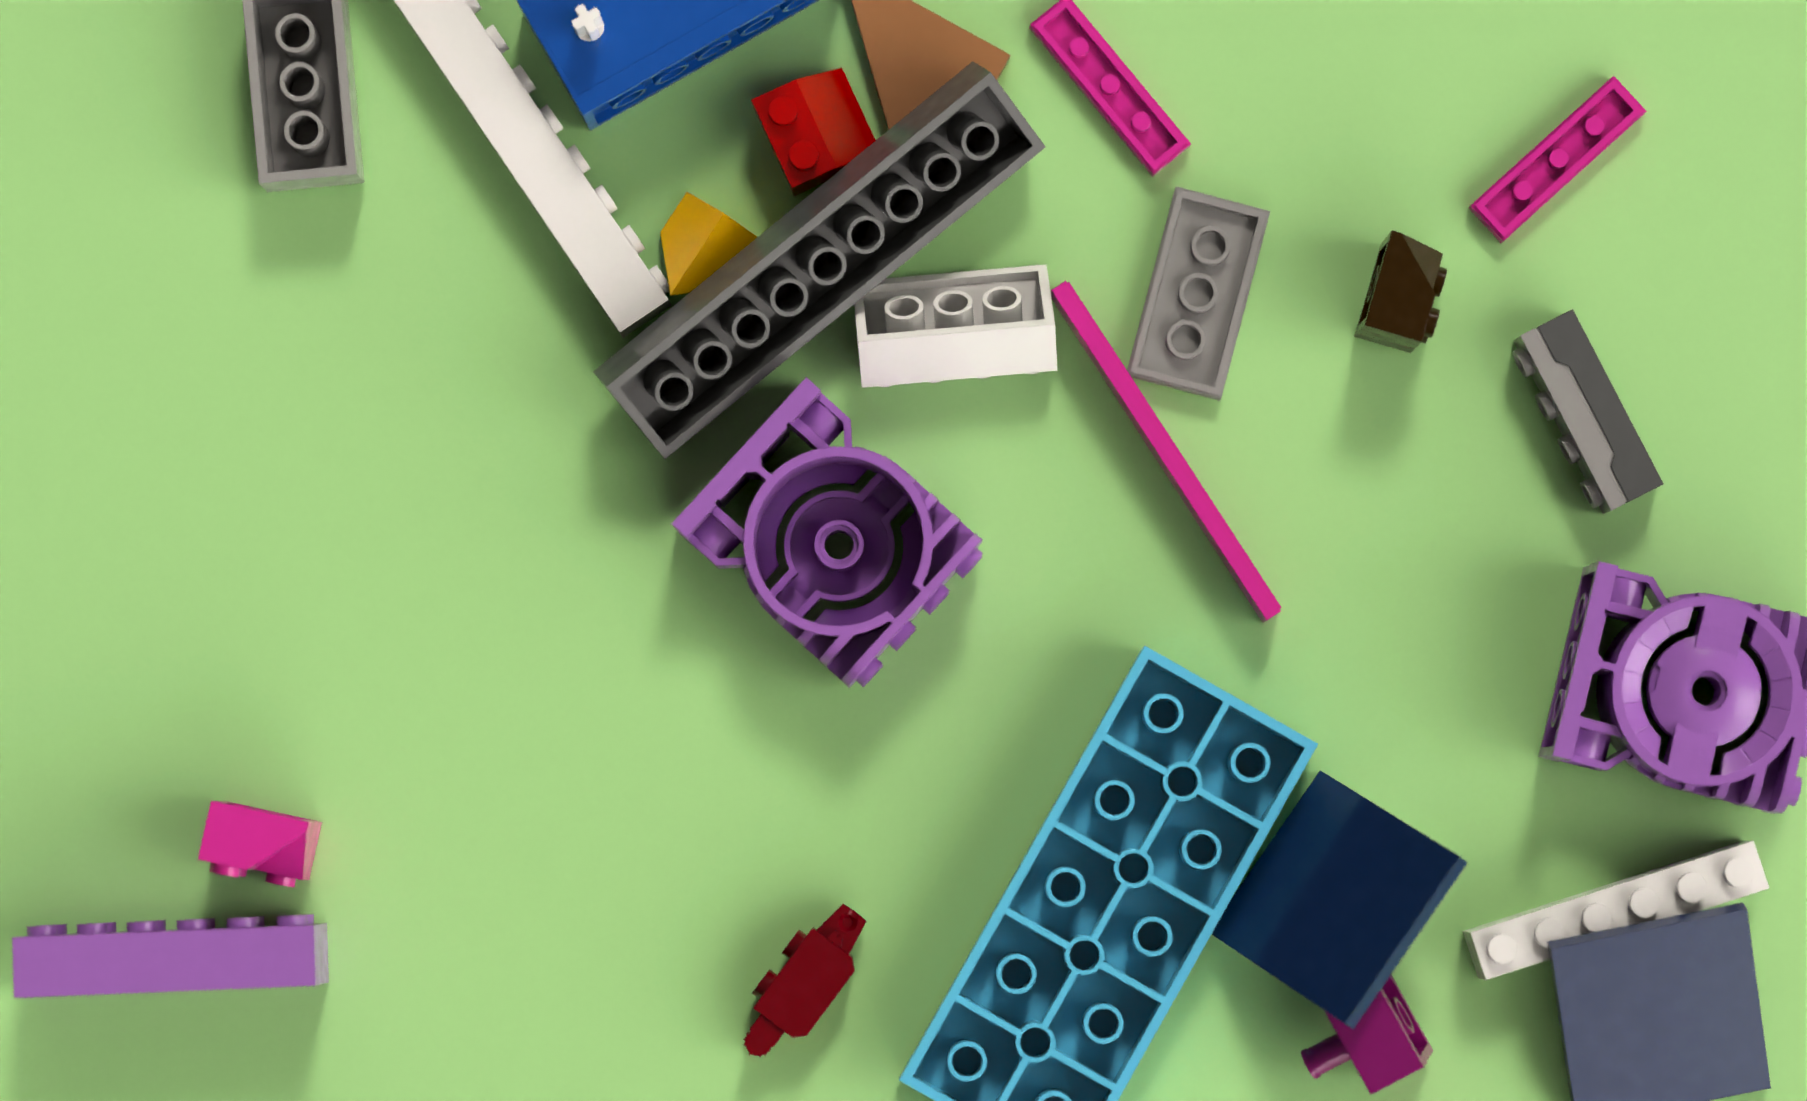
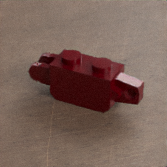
[743,904,866,1058]

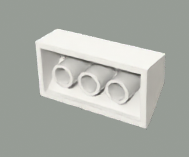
[854,264,1057,388]

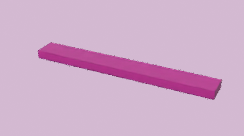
[1051,281,1282,623]

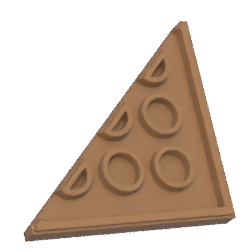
[851,0,1010,130]

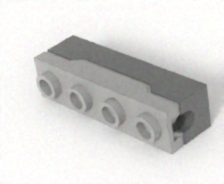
[1512,309,1663,514]

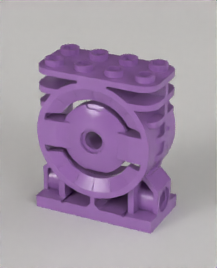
[672,377,983,688]
[1538,561,1807,814]

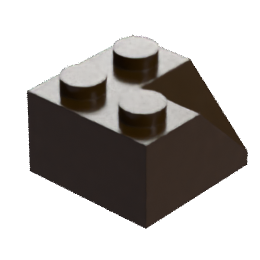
[1354,230,1447,353]

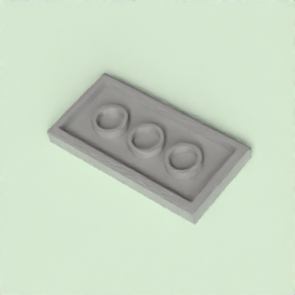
[1127,186,1270,401]

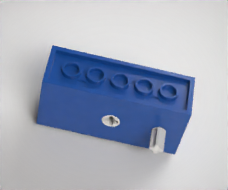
[516,0,819,131]

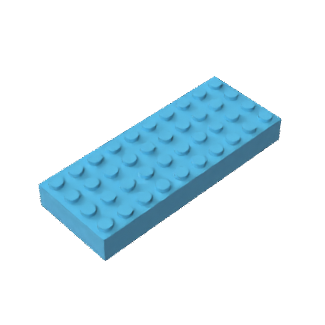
[899,646,1318,1101]

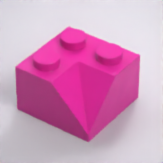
[198,800,322,888]

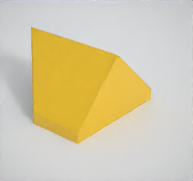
[660,192,757,296]

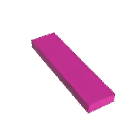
[1029,0,1191,177]
[1468,76,1647,243]

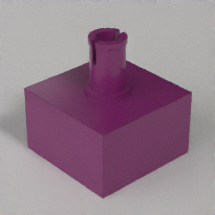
[1301,975,1433,1094]

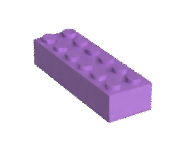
[12,914,329,998]

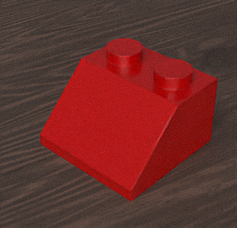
[751,68,876,196]

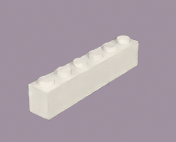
[1463,841,1769,980]

